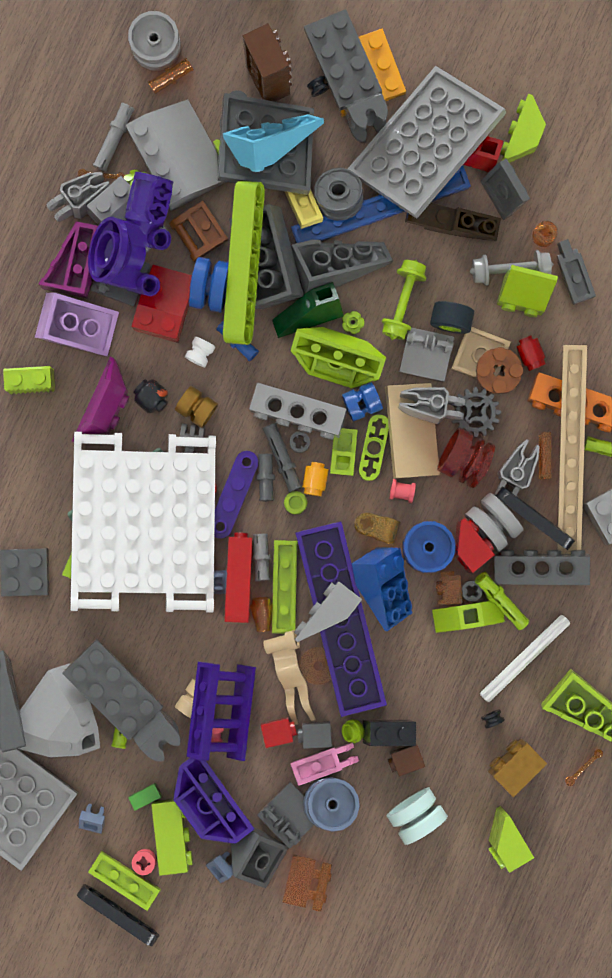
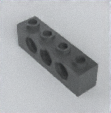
[494,549,590,585]

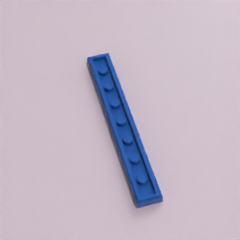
[291,165,471,243]

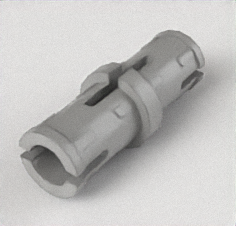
[252,534,271,581]

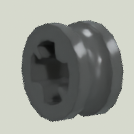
[289,431,310,453]

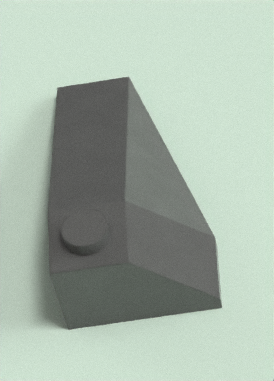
[291,240,393,295]
[0,650,26,753]

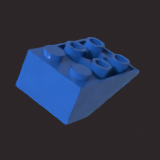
[352,547,412,631]

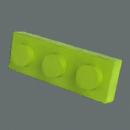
[88,851,161,911]

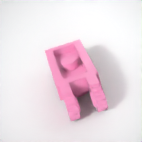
[290,742,359,786]

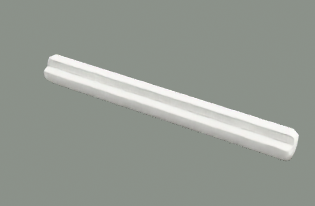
[480,615,570,702]

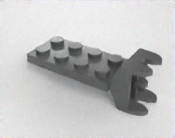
[304,9,388,143]
[62,639,180,762]

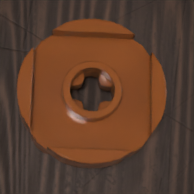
[476,347,523,394]

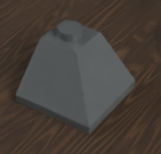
[231,827,289,888]

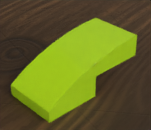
[330,428,358,476]

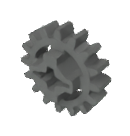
[451,387,501,438]

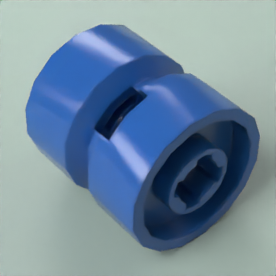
[341,382,383,422]

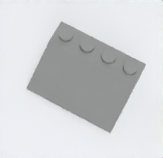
[125,99,226,211]

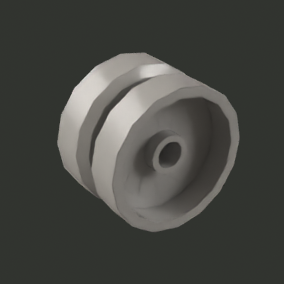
[128,11,181,71]
[464,492,524,552]

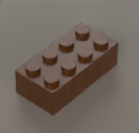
[242,23,292,102]

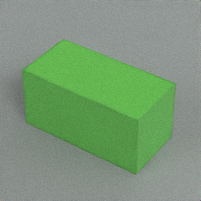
[128,783,162,811]

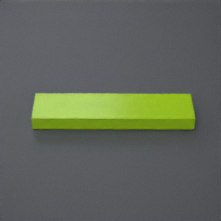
[272,540,297,634]

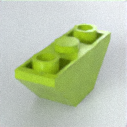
[500,94,546,163]
[432,601,505,633]

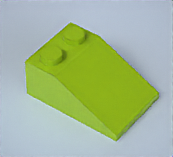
[497,265,558,318]

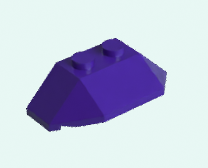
[173,758,254,844]

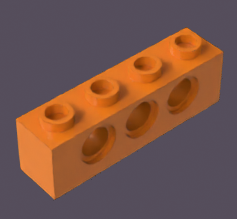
[527,372,612,433]

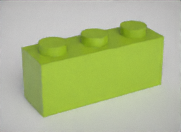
[151,799,193,876]

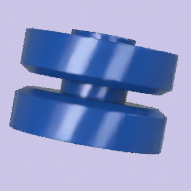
[189,257,229,313]
[402,521,455,573]

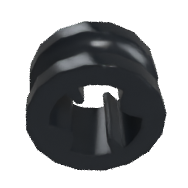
[307,76,329,97]
[481,709,505,729]

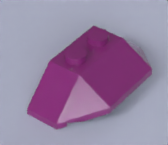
[72,357,130,444]

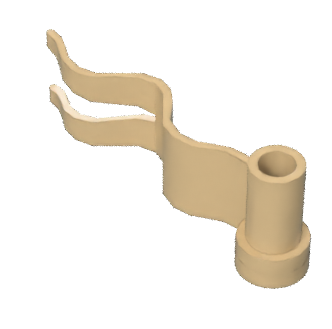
[263,630,316,725]

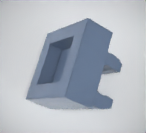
[214,570,227,594]
[79,804,105,834]
[205,852,233,883]

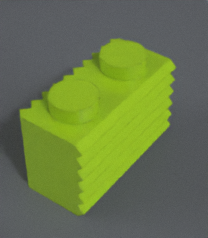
[3,366,55,395]

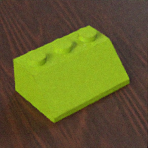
[489,806,534,873]

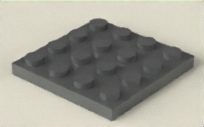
[217,93,314,195]

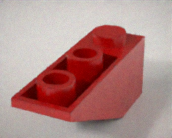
[463,136,503,172]

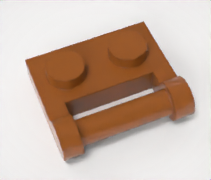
[169,200,228,262]

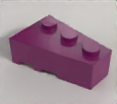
[39,221,98,299]

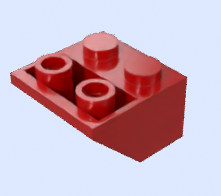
[454,518,495,573]

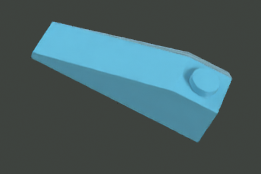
[223,114,324,172]

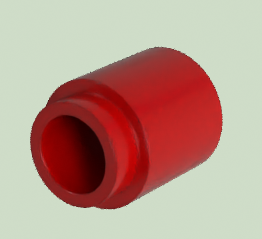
[516,335,546,371]

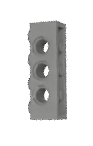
[249,383,347,440]

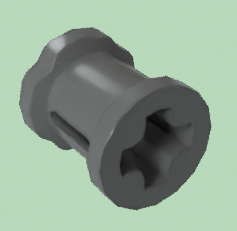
[459,581,482,601]

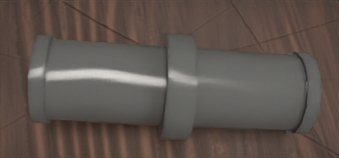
[257,454,275,502]

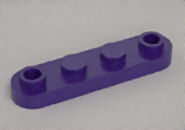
[214,451,259,539]

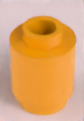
[302,462,329,497]

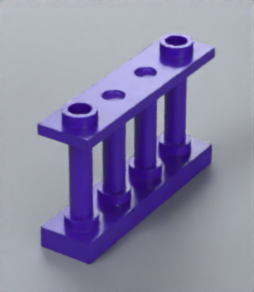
[186,662,256,761]

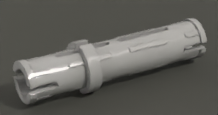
[93,103,135,172]

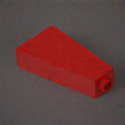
[224,533,253,623]

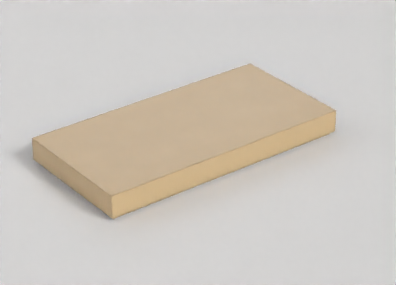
[385,383,440,479]

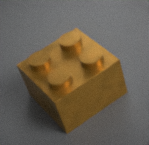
[488,739,547,797]

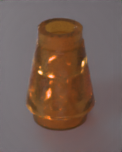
[250,597,273,632]

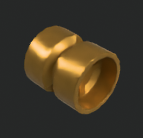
[175,386,218,428]

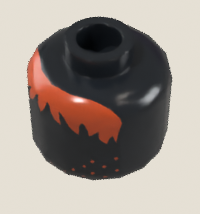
[133,379,168,413]

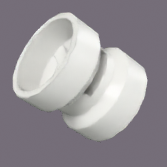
[185,336,215,368]

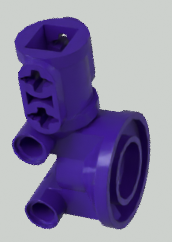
[88,172,174,296]

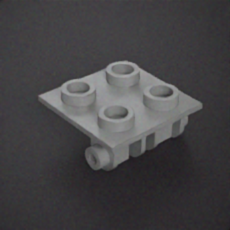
[399,328,454,382]

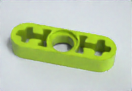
[359,415,389,481]

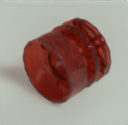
[437,427,495,489]

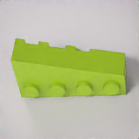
[541,669,612,742]

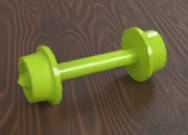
[382,260,427,340]

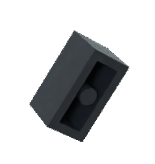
[363,720,416,746]

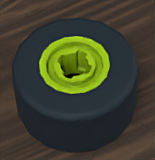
[430,301,475,334]

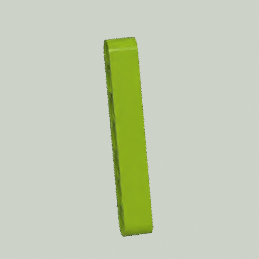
[223,181,265,345]

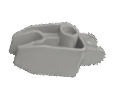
[46,172,110,222]
[398,387,465,424]
[494,440,539,496]

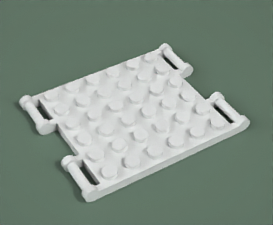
[70,432,216,613]

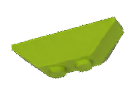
[291,327,386,388]

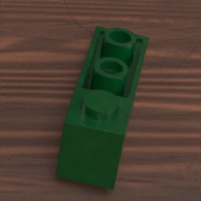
[272,282,344,338]

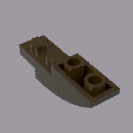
[405,203,501,241]

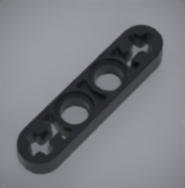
[495,486,575,550]
[77,884,159,946]

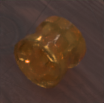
[532,221,558,247]

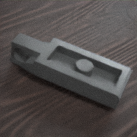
[557,239,596,305]

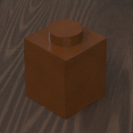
[387,743,425,777]

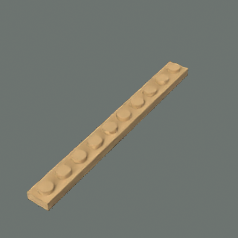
[557,345,587,573]

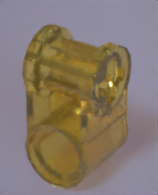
[354,512,401,545]

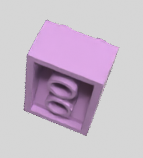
[35,293,119,356]

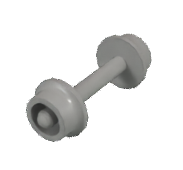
[469,250,554,286]

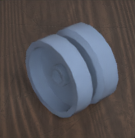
[303,777,360,831]

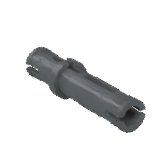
[263,423,302,493]

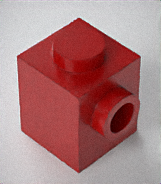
[261,717,297,748]

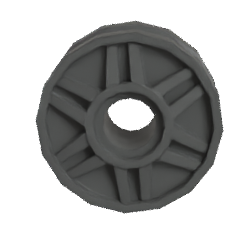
[314,168,364,221]

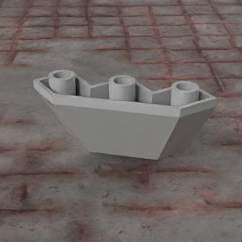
[18,663,100,757]

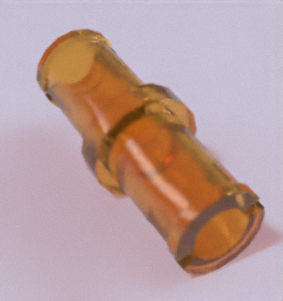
[147,58,194,94]

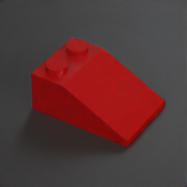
[131,265,192,343]

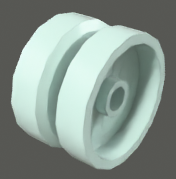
[386,787,448,845]

